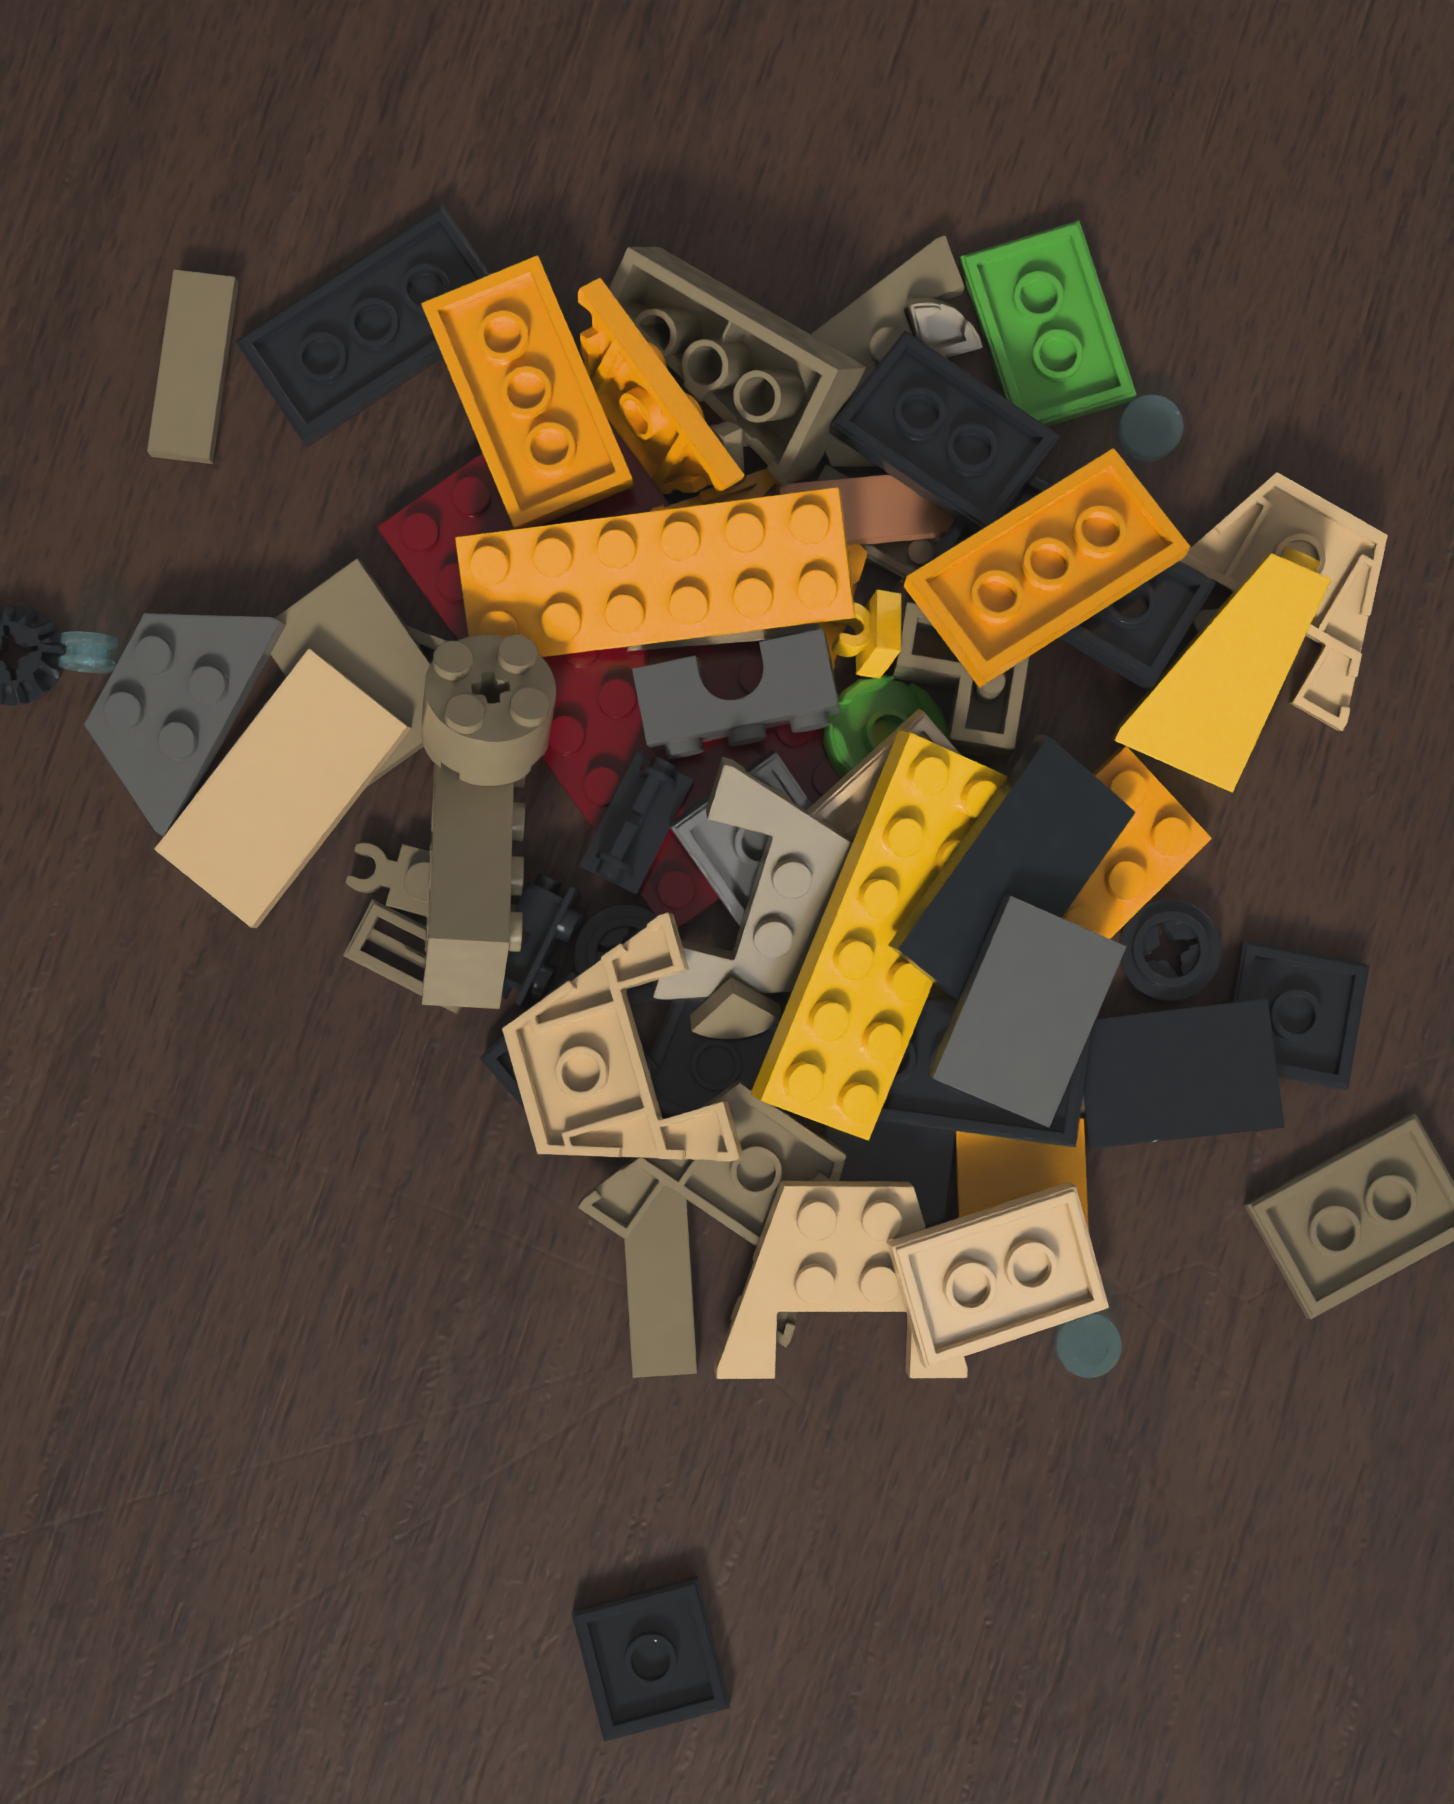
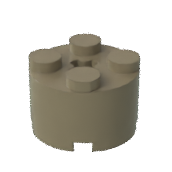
[421,635,556,786]

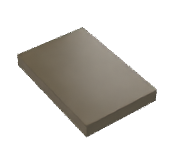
[271,559,431,788]
[1244,1113,1454,1319]

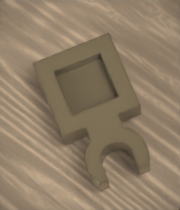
[346,843,430,917]

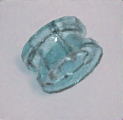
[58,631,118,673]

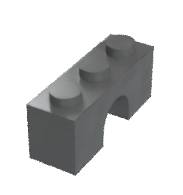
[632,629,842,759]

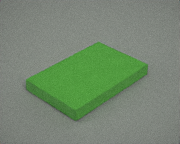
[959,220,1137,427]

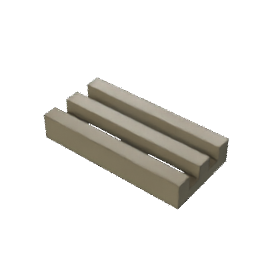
[343,899,462,1014]

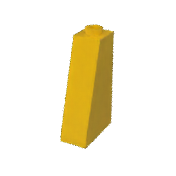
[1112,547,1331,793]

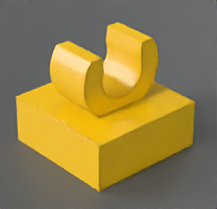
[832,590,901,679]

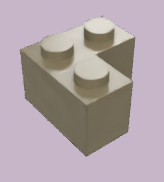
[893,602,1029,760]

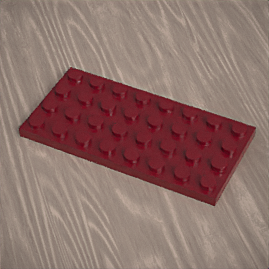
[377,419,841,930]

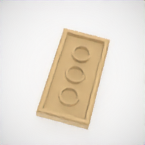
[154,649,412,928]

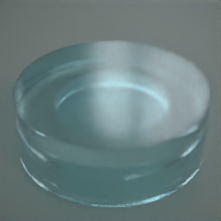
[1118,395,1183,461]
[1055,1313,1122,1378]

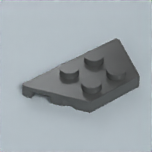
[84,613,286,837]

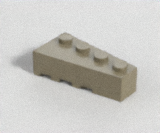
[609,247,866,485]
[422,762,525,1009]

